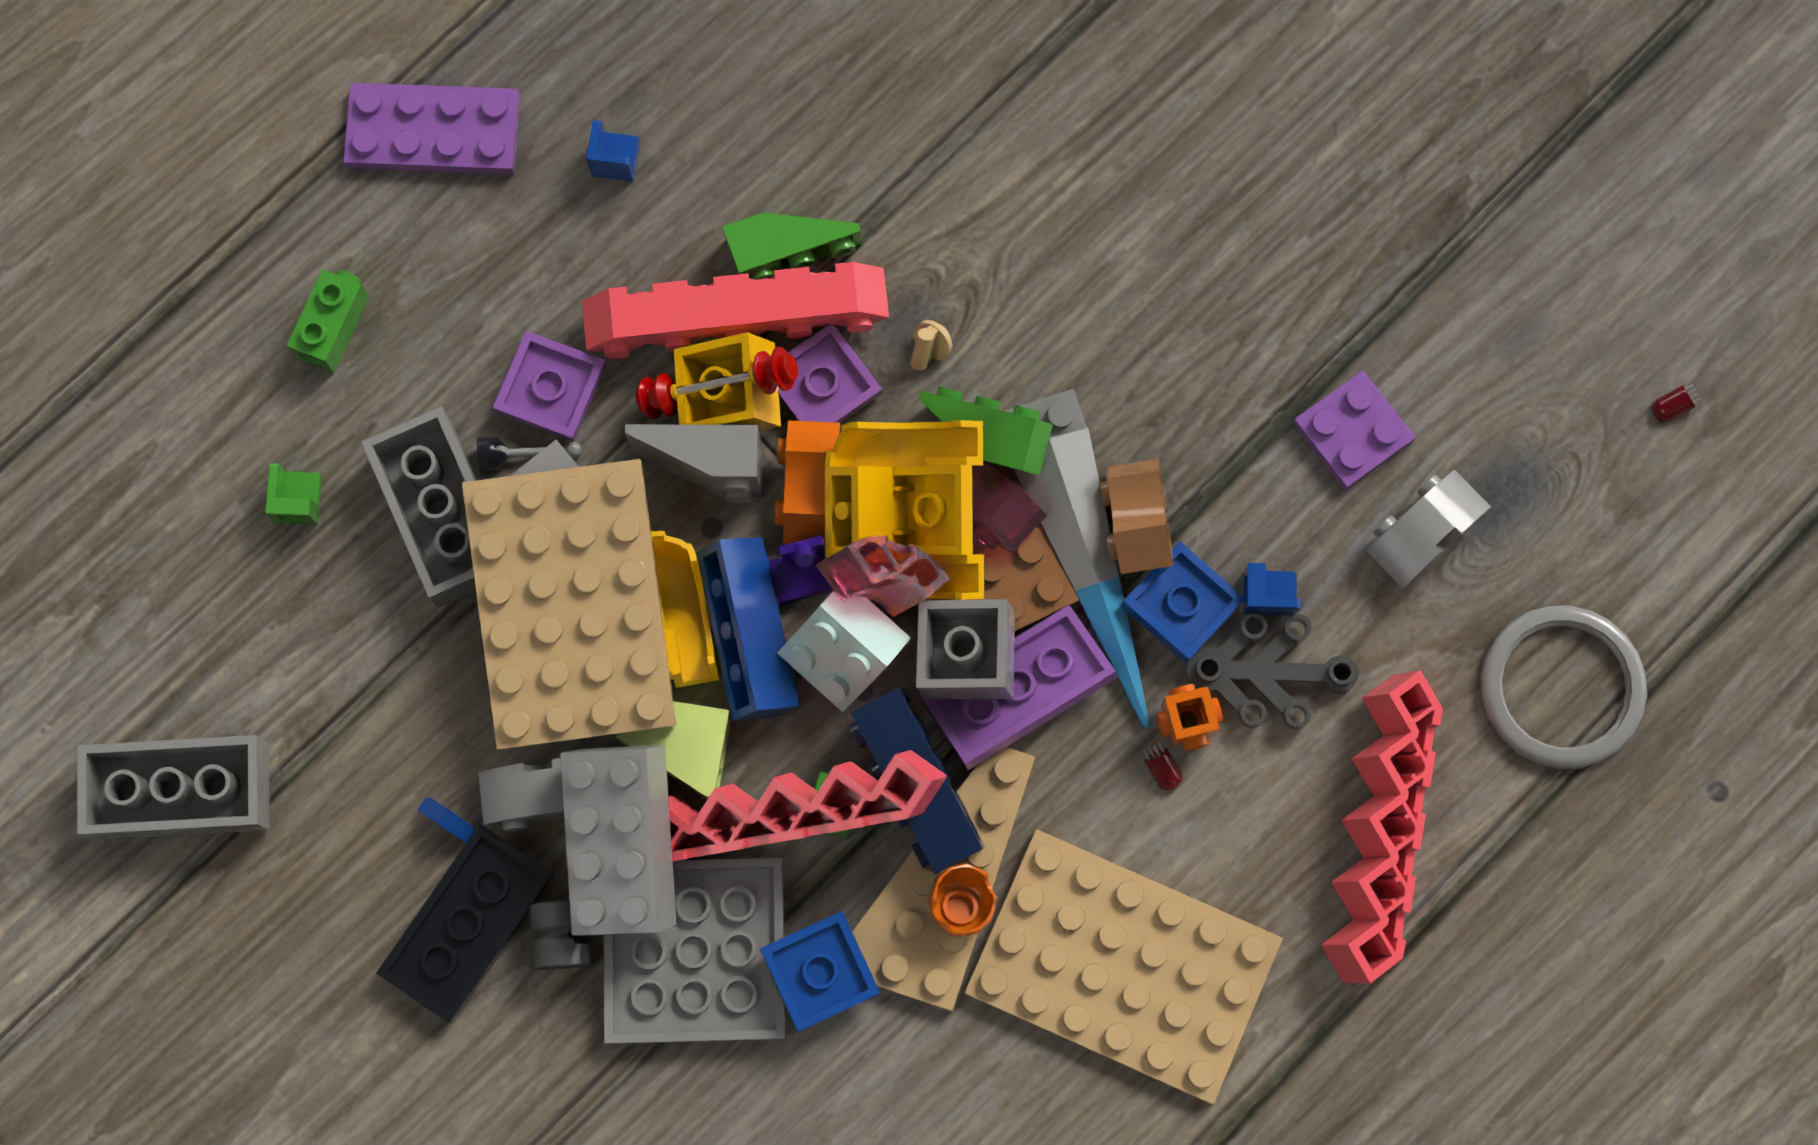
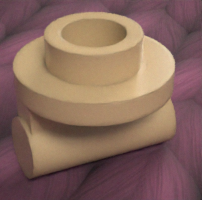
[910,320,952,371]

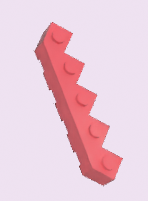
[582,262,889,359]
[1321,670,1443,984]
[668,750,947,861]

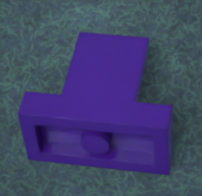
[770,535,838,606]

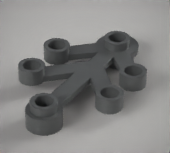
[1186,613,1359,730]

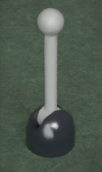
[477,437,582,472]

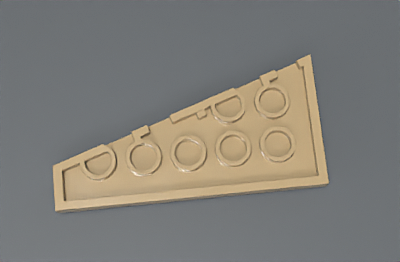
[852,747,1036,1012]

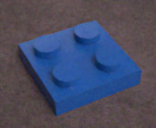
[1121,541,1246,664]
[759,910,880,1032]

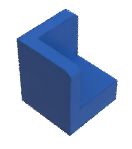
[586,120,640,182]
[1243,563,1301,616]

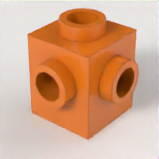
[1156,684,1223,751]

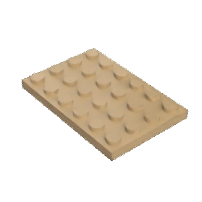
[462,459,677,750]
[964,829,1283,1105]

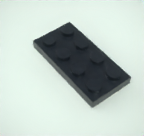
[376,824,555,1024]

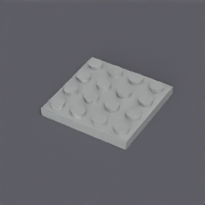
[604,858,786,1044]

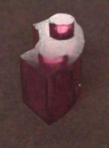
[972,460,1047,553]
[816,536,950,617]

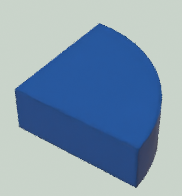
[417,797,475,843]

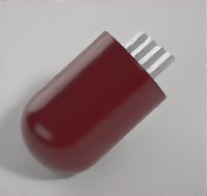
[1652,384,1701,423]
[1143,743,1183,791]

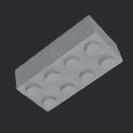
[361,406,477,608]
[77,735,270,841]
[560,745,677,935]

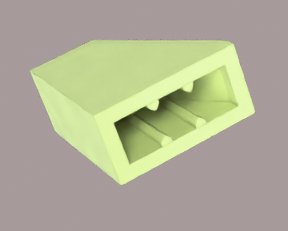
[616,701,732,800]

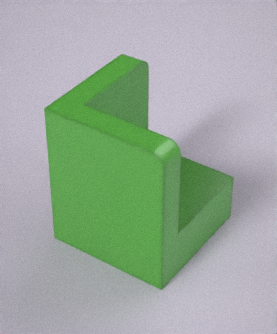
[265,463,322,525]

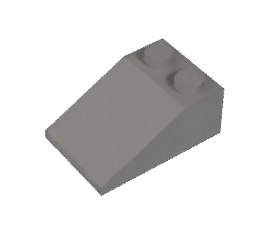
[625,424,763,503]

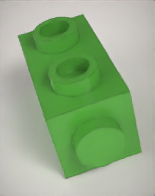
[286,269,370,373]

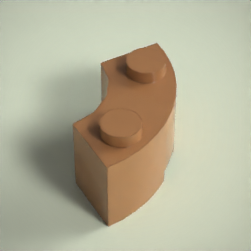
[1100,458,1173,574]

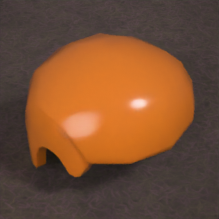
[928,863,997,937]

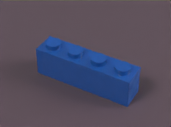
[696,537,800,722]

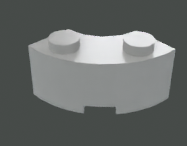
[1366,469,1491,588]
[478,758,564,832]

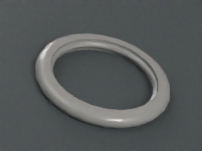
[1480,605,1648,769]

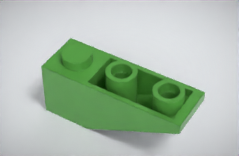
[722,213,862,280]
[919,386,1053,475]

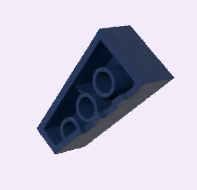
[849,687,985,874]

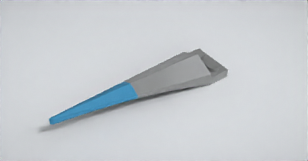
[1006,388,1150,729]

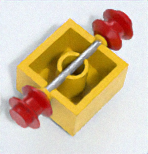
[635,332,798,431]

